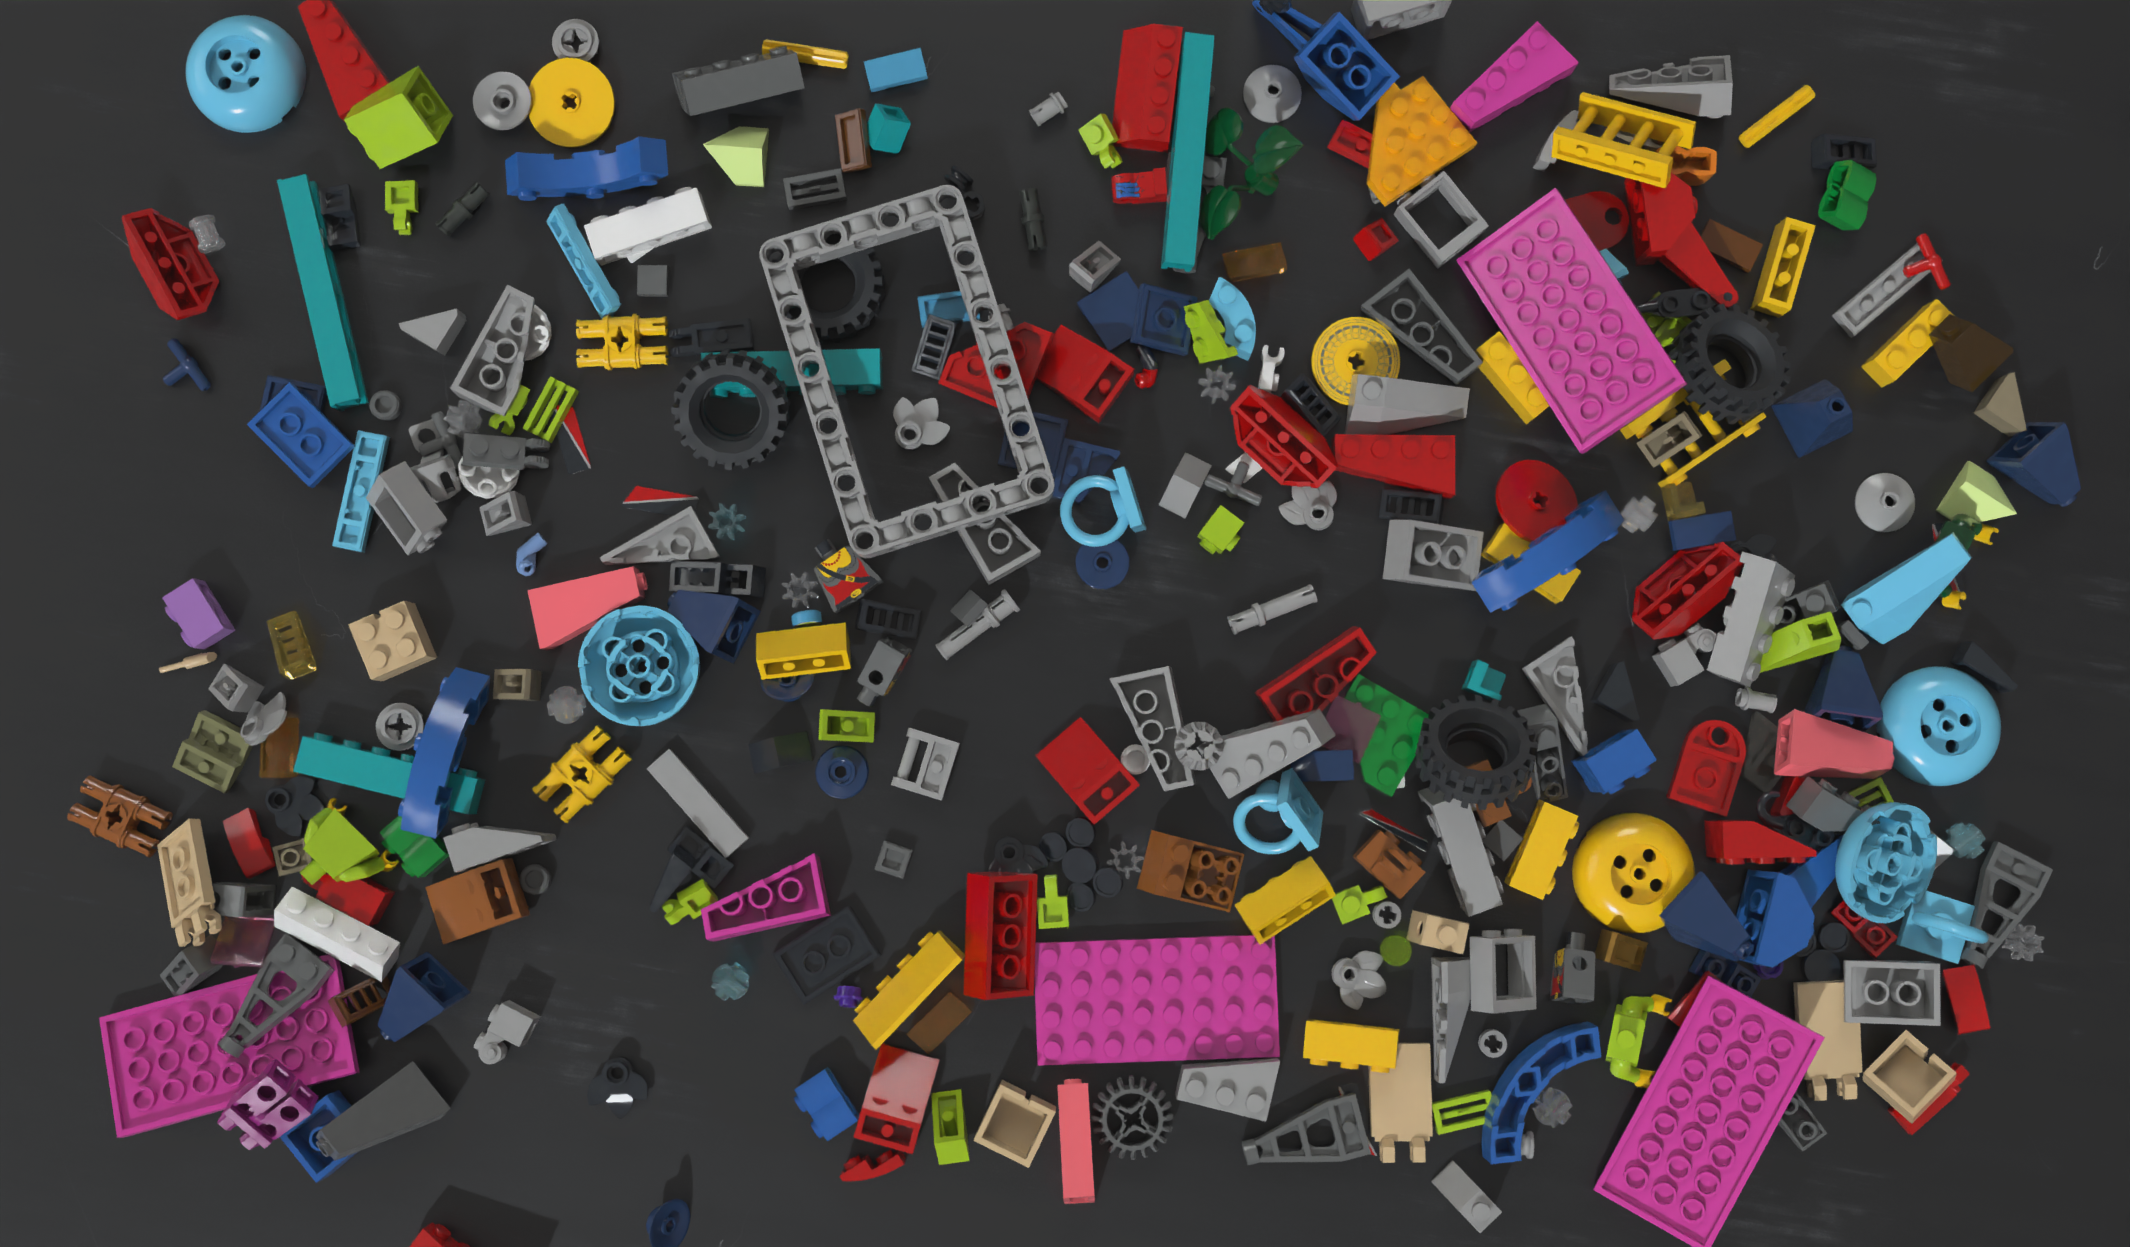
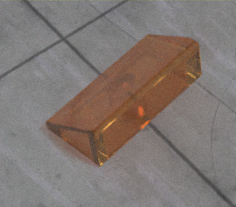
[1222,243,1287,282]
[259,717,299,778]
[907,990,972,1054]

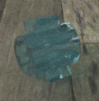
[708,503,746,540]
[1945,822,1985,859]
[711,962,750,1001]

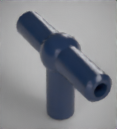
[163,338,211,391]

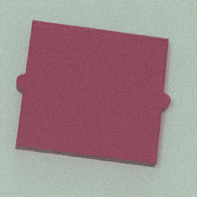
[1322,695,1381,764]
[210,916,275,968]

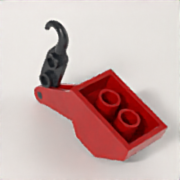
[1624,172,1738,319]

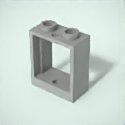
[1394,171,1489,269]
[366,461,447,555]
[1470,929,1537,1013]

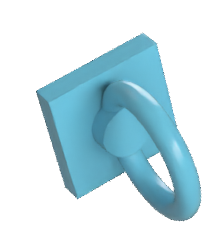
[1060,467,1146,547]
[1233,768,1324,854]
[1896,891,1989,964]

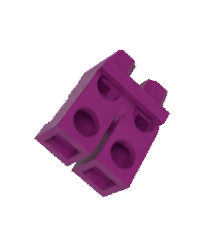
[217,1059,319,1150]

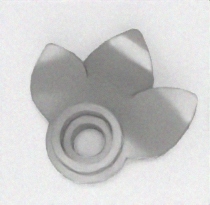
[893,397,950,450]
[1279,480,1337,530]
[240,692,287,746]
[1332,951,1386,1010]

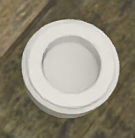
[1121,744,1150,774]

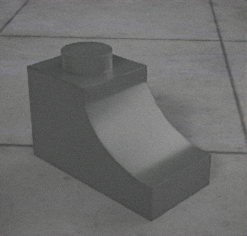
[160,935,229,997]

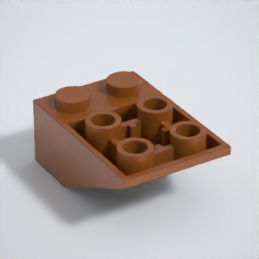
[1137,830,1245,912]
[425,858,530,945]

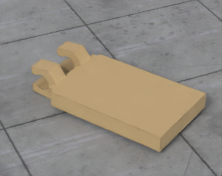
[157,819,222,947]
[1793,980,1862,1101]
[1368,1043,1433,1163]

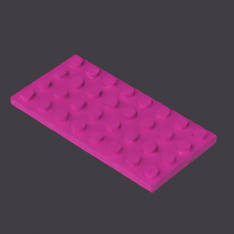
[1456,188,1688,454]
[1035,935,1280,1066]
[99,955,360,1138]
[1593,975,1825,1247]

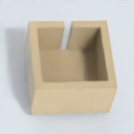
[348,601,437,681]
[1863,1030,1957,1123]
[973,1080,1056,1168]

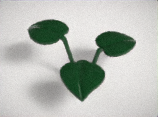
[1200,108,1304,240]

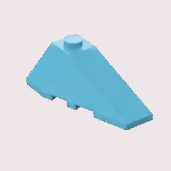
[1841,532,1972,644]

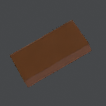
[835,108,872,174]
[1700,219,1763,273]

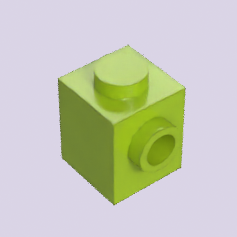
[1197,505,1244,554]

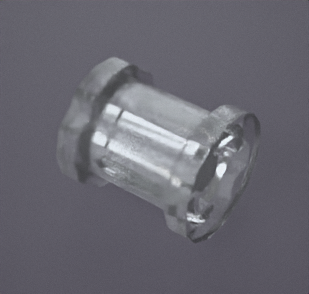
[188,215,225,253]

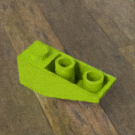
[1760,611,1841,673]

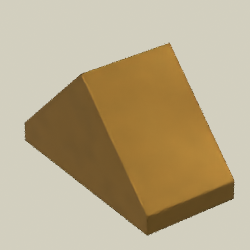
[1595,929,1648,972]

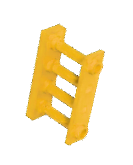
[1551,92,1696,188]
[1620,359,1766,488]

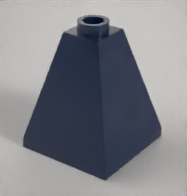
[1771,379,1853,458]
[1986,422,2081,507]
[667,590,761,664]
[1804,646,1883,732]
[1659,871,1754,962]
[377,951,471,1042]

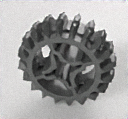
[1091,1075,1173,1160]

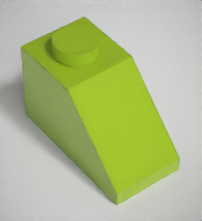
[931,1089,970,1165]

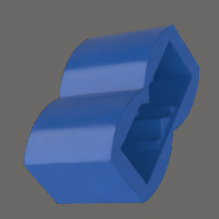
[794,1067,859,1141]

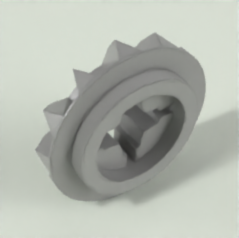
[552,19,600,63]
[376,703,425,751]
[1174,722,1223,770]

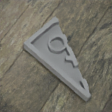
[599,506,720,565]
[1522,636,1588,756]

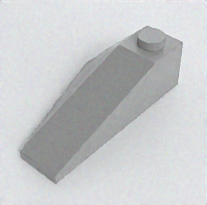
[1345,374,1470,435]
[1431,957,1471,1083]

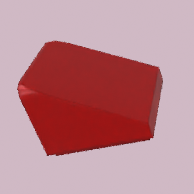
[1353,217,1399,261]

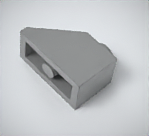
[1431,1160,1502,1233]

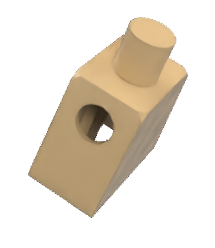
[1406,910,1469,954]

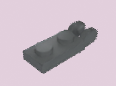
[462,433,550,470]

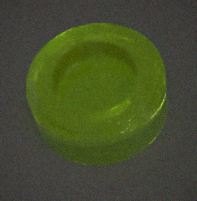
[1380,935,1412,966]

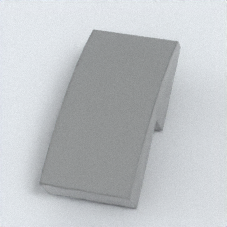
[1533,110,1579,172]

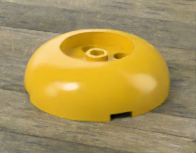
[1572,813,1695,933]

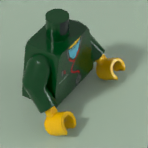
[1933,514,1999,610]

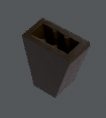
[1929,314,2014,392]

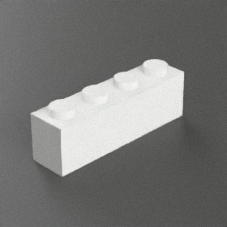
[584,187,712,266]
[274,887,400,982]

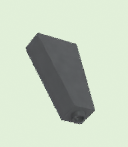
[316,1061,451,1161]

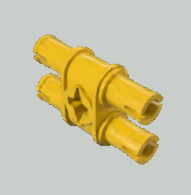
[576,314,669,370]
[532,725,632,823]

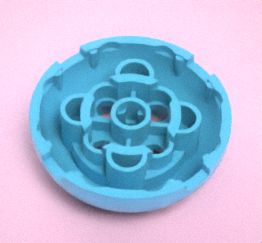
[185,15,306,133]
[578,605,700,726]
[1876,666,2001,786]
[1835,802,1937,923]

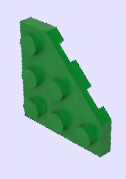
[1342,674,1429,797]

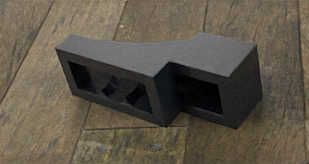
[668,561,766,597]

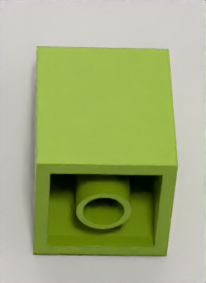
[344,66,453,169]

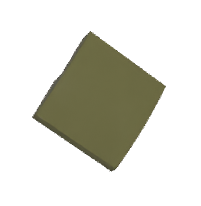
[172,710,253,794]

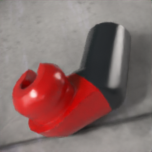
[1134,345,1159,389]

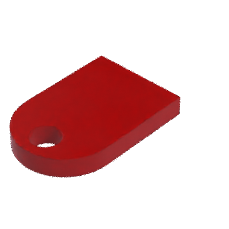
[1565,191,1629,251]
[1666,720,1746,817]

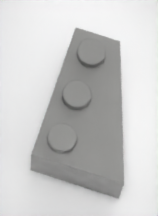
[1175,1057,1280,1122]

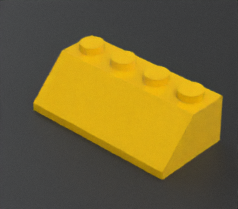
[853,930,965,1050]

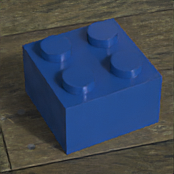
[1571,729,1657,794]
[280,1090,358,1183]

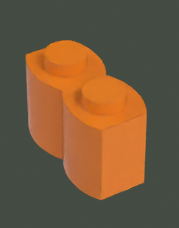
[1655,146,1717,186]

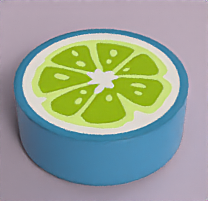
[791,610,822,628]

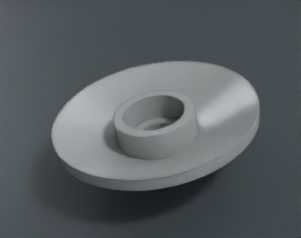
[1243,65,1302,123]
[473,72,532,130]
[1855,473,1915,532]

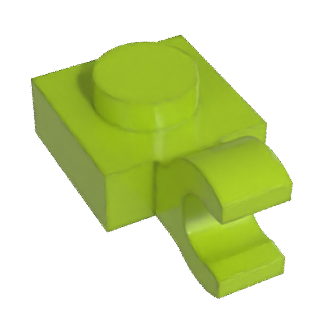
[1079,114,1122,168]
[385,180,418,235]
[488,384,530,435]
[1037,874,1069,929]
[661,879,718,925]
[1332,885,1387,924]

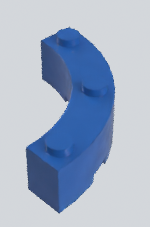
[505,136,668,201]
[1471,490,1624,613]
[398,667,490,839]
[1482,1021,1601,1164]

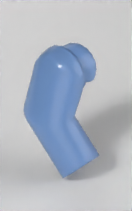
[516,533,548,576]

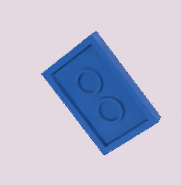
[247,382,355,488]

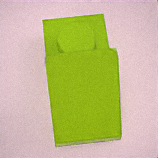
[818,709,875,743]

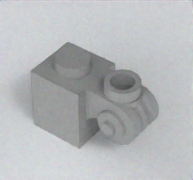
[1652,623,1717,687]
[474,1000,541,1064]

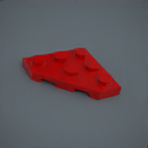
[938,322,1054,408]

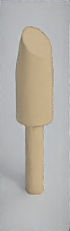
[159,652,217,673]

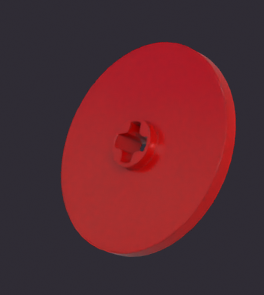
[1495,460,1578,542]

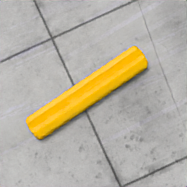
[762,39,849,69]
[1739,85,1816,148]

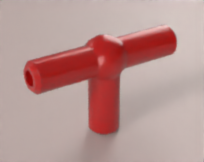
[1903,233,1951,290]

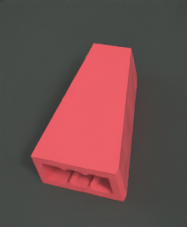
[527,566,648,651]
[1774,709,1895,779]
[1057,1079,1095,1204]

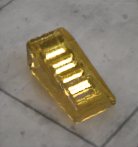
[267,610,316,680]

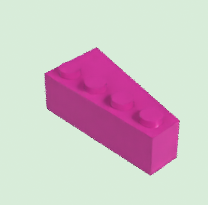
[1450,21,1579,133]
[701,853,831,942]

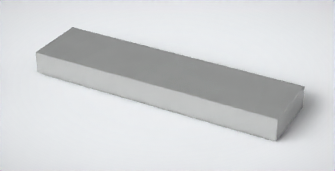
[1832,243,1943,338]
[647,749,750,858]

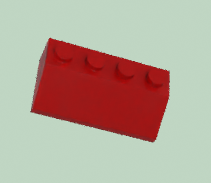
[1112,24,1183,153]
[963,872,1038,1000]

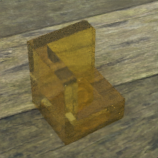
[1661,482,1706,521]

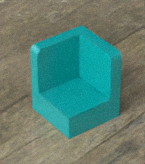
[867,103,911,153]
[1462,660,1506,701]

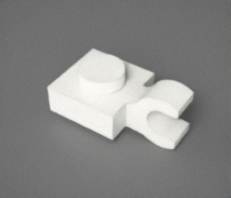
[1258,345,1285,393]

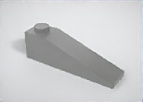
[1609,55,1733,118]
[450,285,535,416]

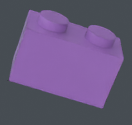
[162,578,235,650]

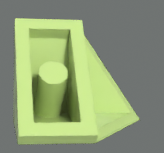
[703,126,769,187]
[1936,461,2017,522]

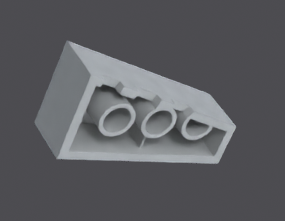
[1707,551,1795,687]

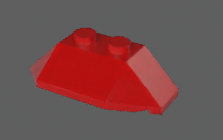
[122,208,219,320]
[1230,385,1339,488]
[1632,542,1745,640]

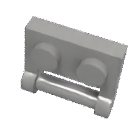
[891,728,960,801]

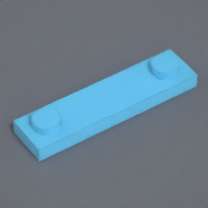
[546,204,621,319]
[332,430,390,553]

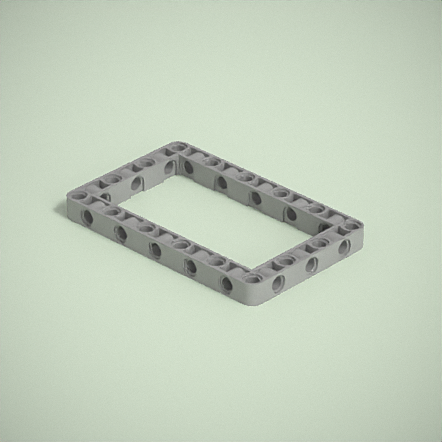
[759,185,1055,558]

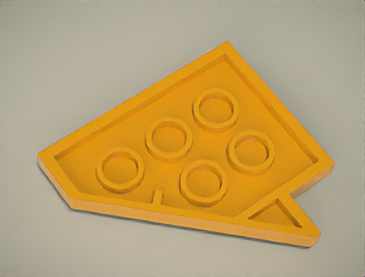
[1367,76,1477,207]

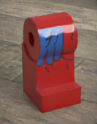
[1111,167,1167,204]

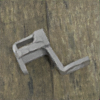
[409,419,461,503]

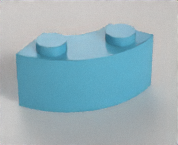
[1209,277,1256,361]

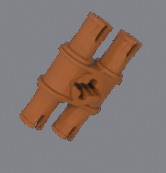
[67,775,173,858]

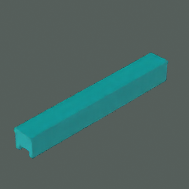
[1161,32,1215,272]
[277,174,369,412]

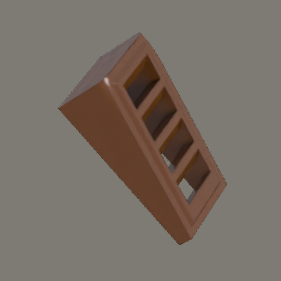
[328,976,391,1028]

